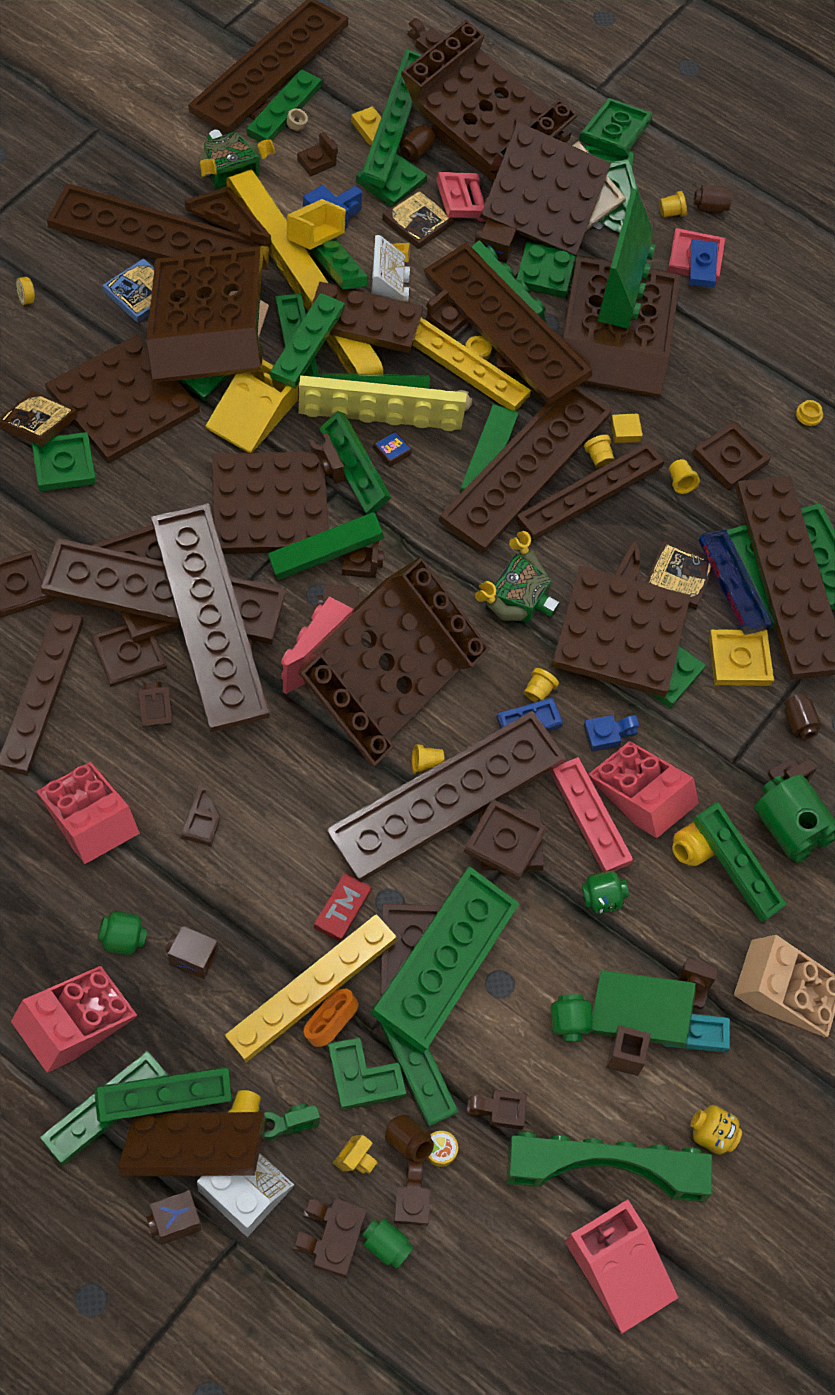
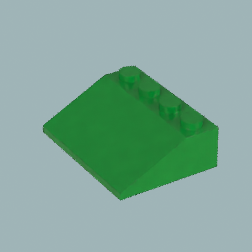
[598,188,656,329]

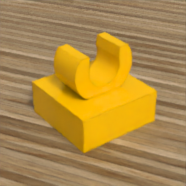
[333,1135,378,1174]

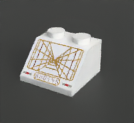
[371,235,410,302]
[197,1153,294,1237]

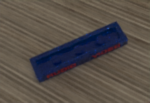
[698,529,773,635]

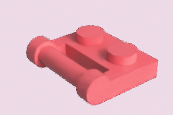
[436,172,487,222]

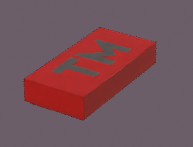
[314,873,372,942]

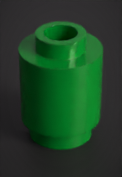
[362,1218,414,1269]

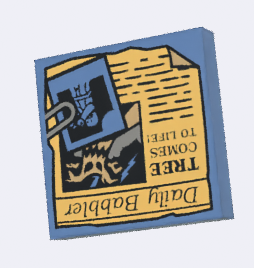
[103,258,154,323]

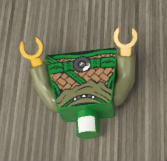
[197,130,276,190]
[475,531,560,622]

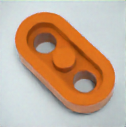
[303,989,359,1047]

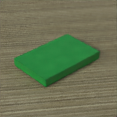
[579,98,653,157]
[591,970,697,1048]

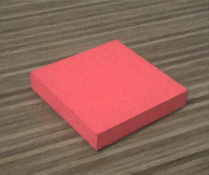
[668,228,725,282]

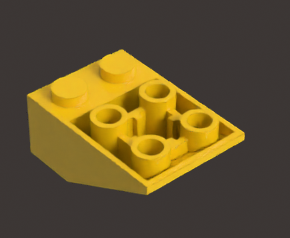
[206,359,299,453]

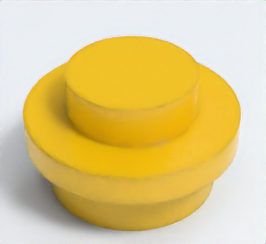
[796,400,823,426]

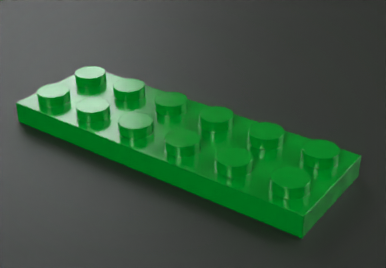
[370,866,520,1053]

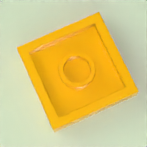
[708,629,774,686]

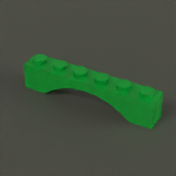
[506,1132,712,1202]

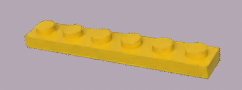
[413,317,531,411]
[225,914,397,1063]

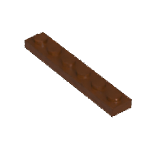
[516,442,664,541]
[0,610,83,776]

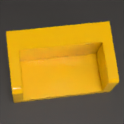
[286,199,346,250]

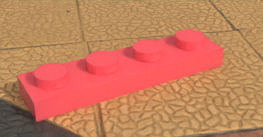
[550,757,633,872]

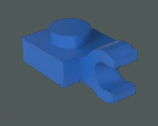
[583,715,639,752]

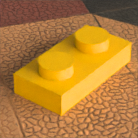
[351,106,381,147]

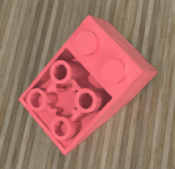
[281,596,353,694]
[588,741,699,839]
[36,762,140,864]
[11,966,137,1073]
[565,1199,678,1334]

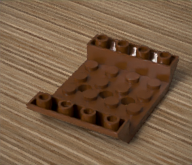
[401,19,578,171]
[147,246,269,383]
[563,255,680,398]
[298,557,490,766]

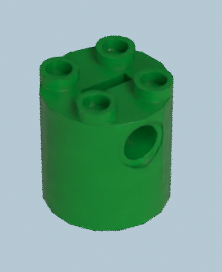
[754,774,835,864]

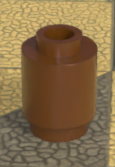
[399,125,436,161]
[694,184,732,213]
[784,694,822,740]
[385,1115,434,1162]

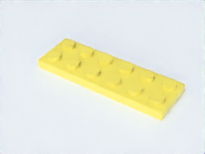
[299,375,467,431]

